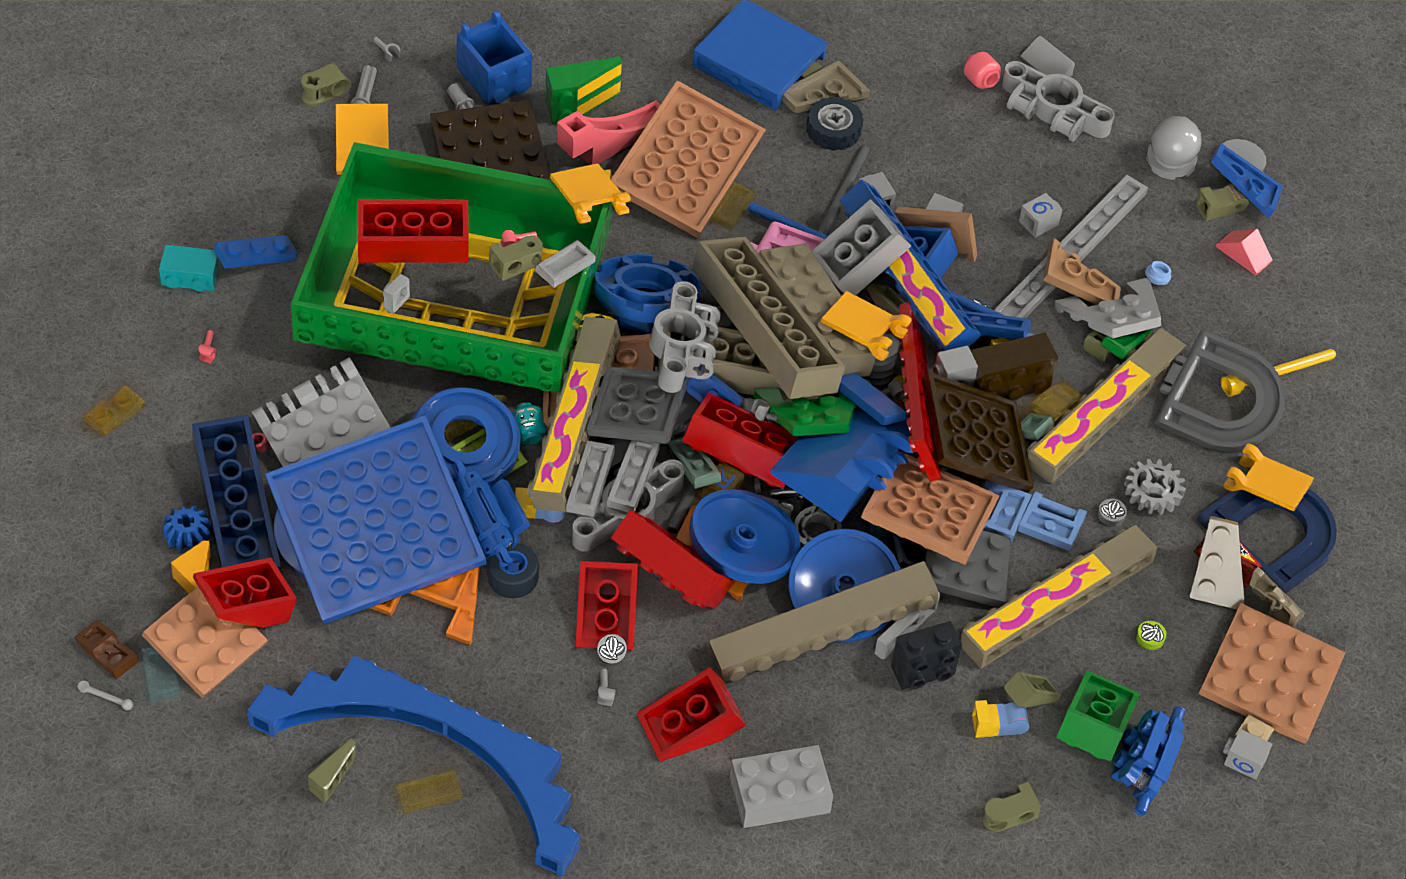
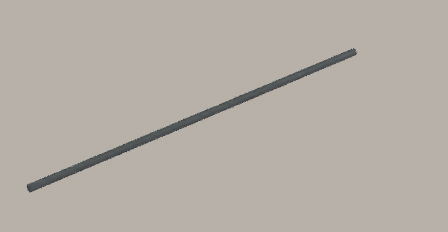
[667,145,870,534]

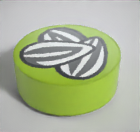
[1136,621,1166,650]

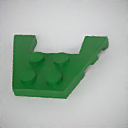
[754,388,857,436]

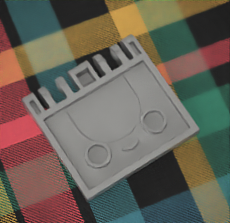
[251,357,391,467]

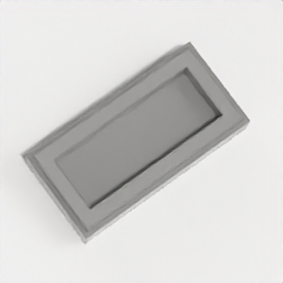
[536,240,595,288]

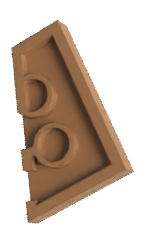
[895,207,977,262]
[1043,238,1121,305]

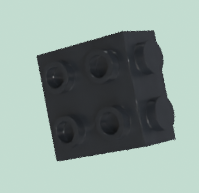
[891,621,962,690]

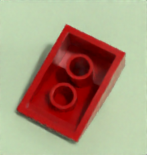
[193,558,297,628]
[576,561,639,651]
[636,667,747,761]

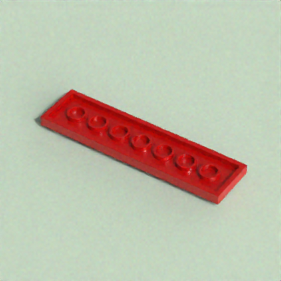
[898,302,941,482]

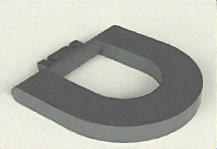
[1154,330,1285,453]

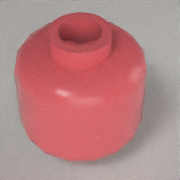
[964,52,1001,89]

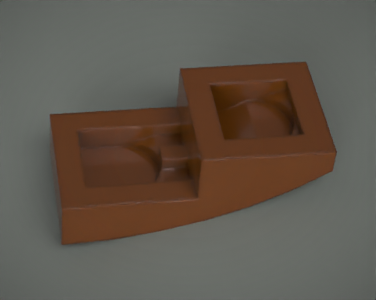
[75,620,139,679]

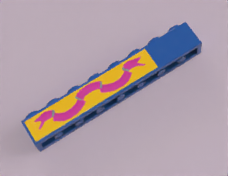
[839,179,981,352]

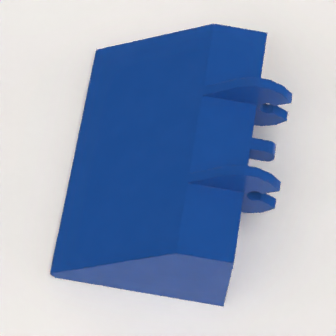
[770,408,913,522]

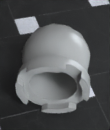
[1146,116,1202,180]

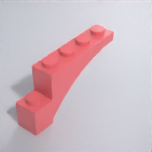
[557,100,661,165]

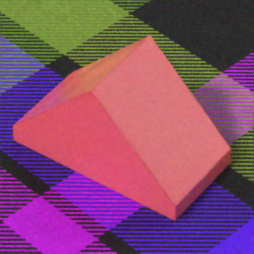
[1215,229,1272,276]

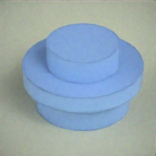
[1145,261,1171,285]

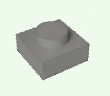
[383,274,410,314]

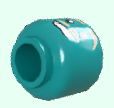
[512,403,548,446]

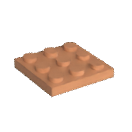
[142,587,268,698]

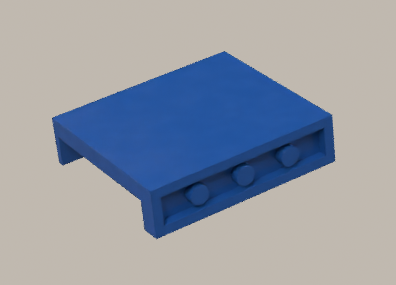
[693,0,827,111]

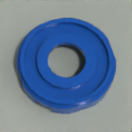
[593,254,702,323]
[412,387,521,486]

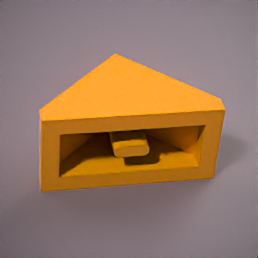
[171,541,211,593]

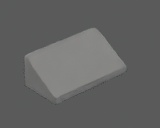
[1020,36,1075,77]

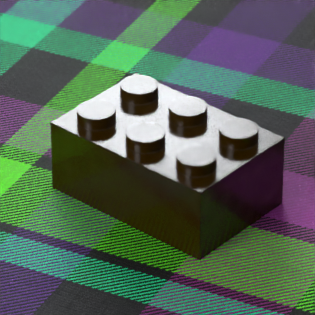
[970,332,1058,400]

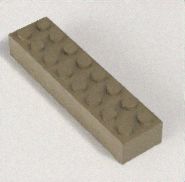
[692,237,845,399]

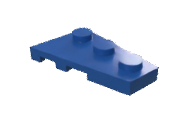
[1211,143,1283,218]

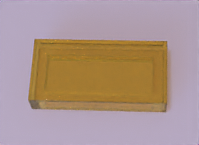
[710,182,756,230]
[396,770,463,814]

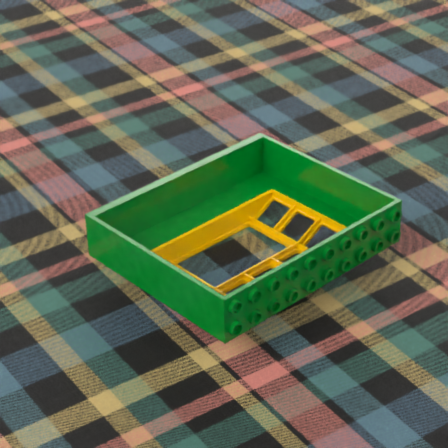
[291,142,612,393]

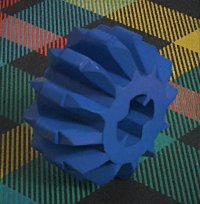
[162,504,212,553]

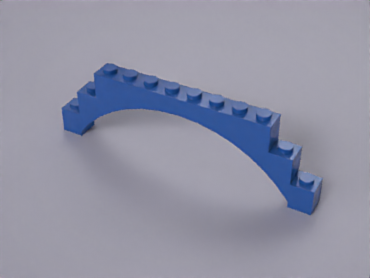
[247,656,580,876]

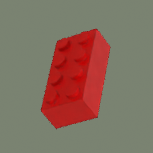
[358,200,469,263]
[682,392,800,489]
[611,510,735,609]

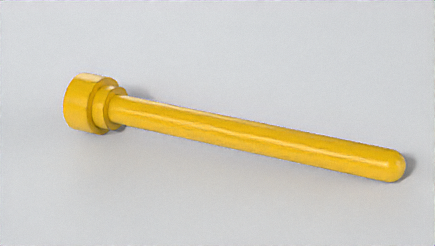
[1221,349,1336,397]

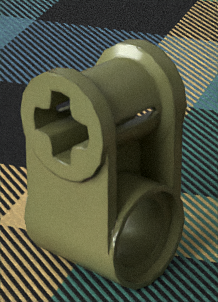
[301,63,351,106]

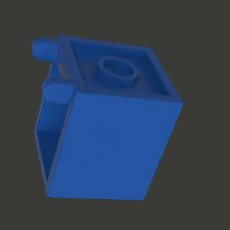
[457,10,532,105]

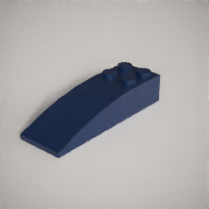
[192,415,281,569]

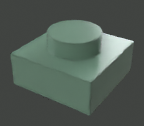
[1021,413,1054,441]

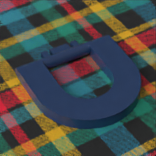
[1197,489,1337,594]

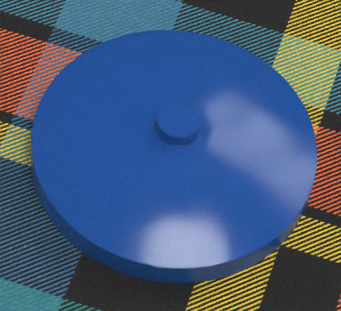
[689,489,801,584]
[788,529,901,642]

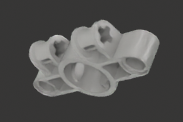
[1002,61,1114,142]
[649,281,720,393]
[572,460,685,552]

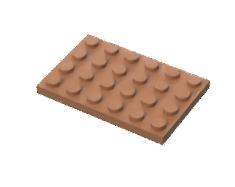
[611,80,766,238]

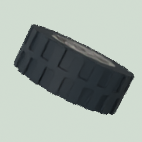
[806,97,863,151]

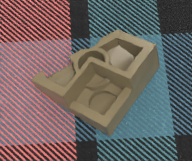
[1249,567,1305,628]

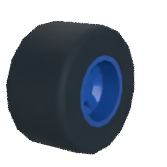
[487,543,539,599]

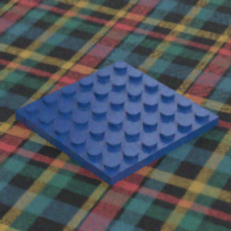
[265,415,487,625]

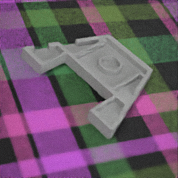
[1055,277,1161,338]

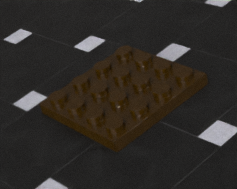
[430,100,551,180]
[922,372,1034,493]

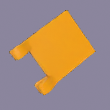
[336,104,389,175]
[550,163,631,224]
[821,291,912,361]
[1223,444,1314,511]

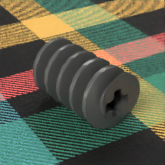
[862,333,900,386]

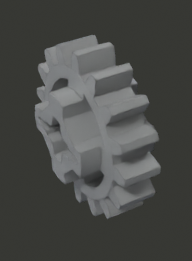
[1124,459,1186,515]

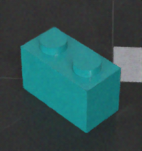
[159,245,220,292]

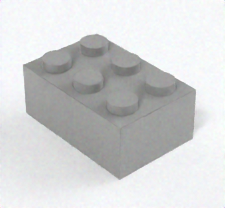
[812,199,911,296]
[730,745,833,828]

